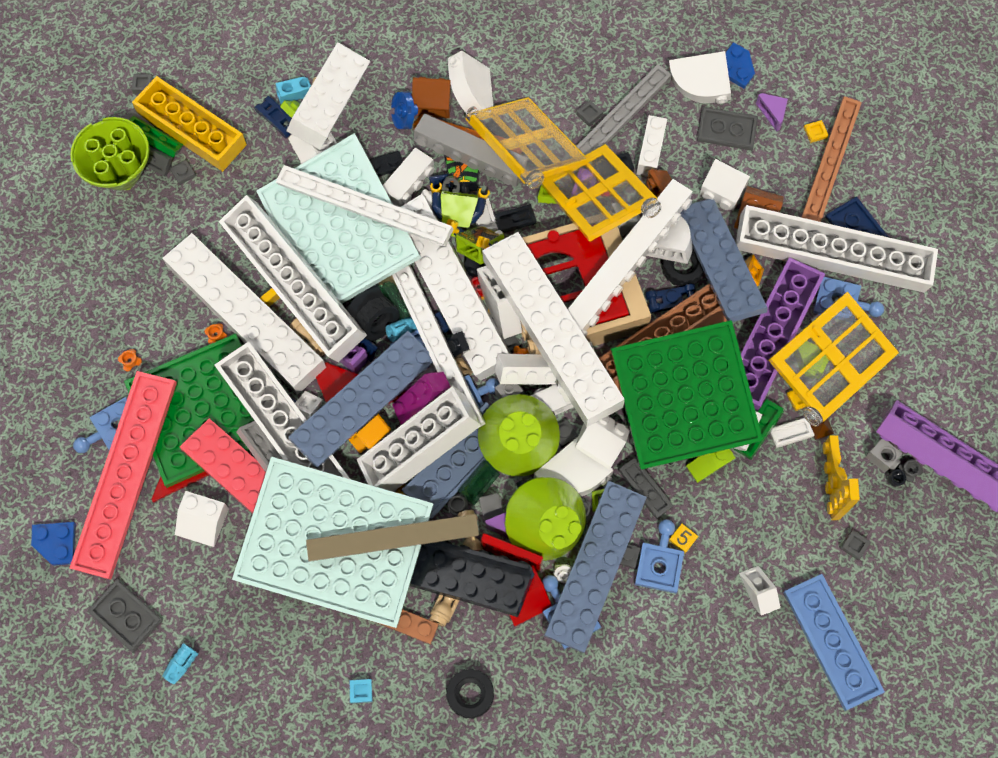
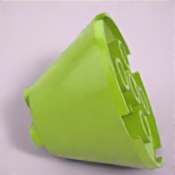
[71,117,149,190]
[478,394,560,476]
[504,477,586,561]

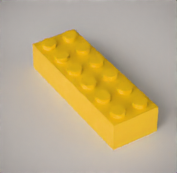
[132,76,247,172]

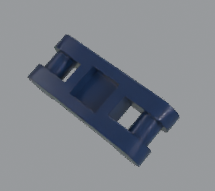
[254,96,292,139]
[645,284,696,313]

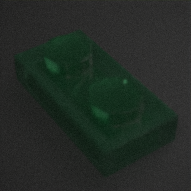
[378,281,409,319]
[458,460,500,505]

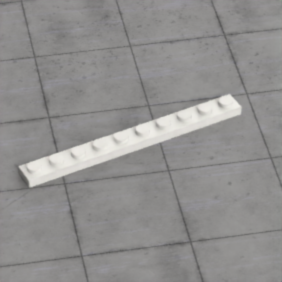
[276,165,454,247]
[392,265,486,427]

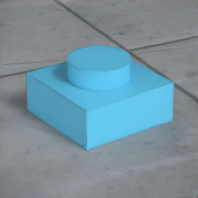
[350,679,373,703]

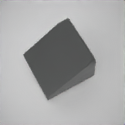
[479,493,504,521]

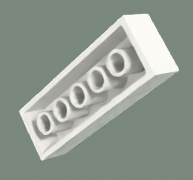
[287,42,370,150]
[357,386,482,492]

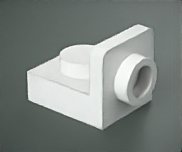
[295,391,323,420]

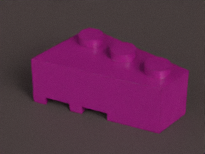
[392,372,451,425]

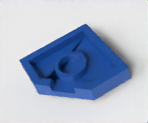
[725,42,755,89]
[31,522,76,566]

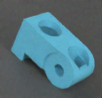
[276,77,311,104]

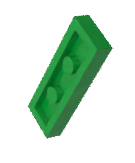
[129,116,183,158]
[734,399,784,460]

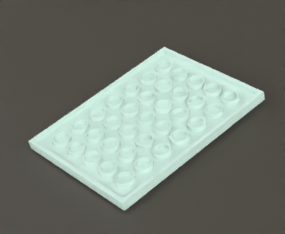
[257,133,421,304]
[232,457,434,628]

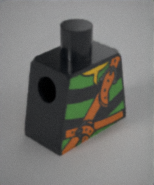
[445,157,480,194]

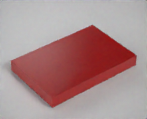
[481,533,543,572]

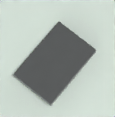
[697,107,758,151]
[87,579,163,653]

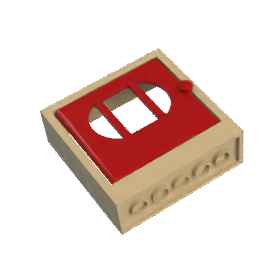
[520,212,651,354]

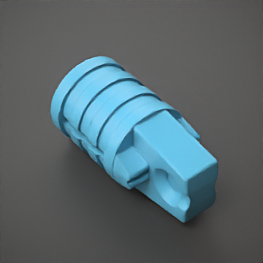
[385,317,417,342]
[162,643,199,684]

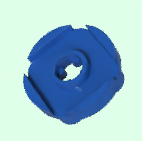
[391,91,418,130]

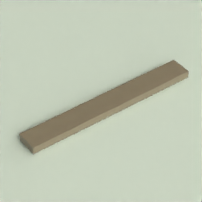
[306,514,479,562]

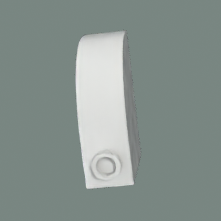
[448,51,493,123]
[669,51,731,104]
[641,206,692,264]
[477,266,522,339]
[534,436,614,497]

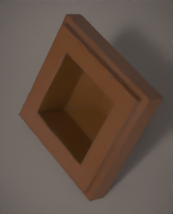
[809,417,834,440]

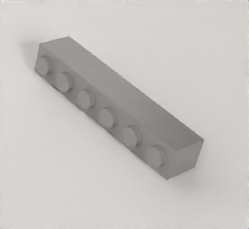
[414,113,527,187]

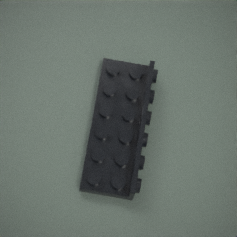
[410,541,535,617]

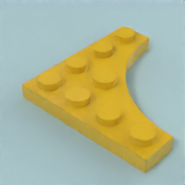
[823,435,860,520]

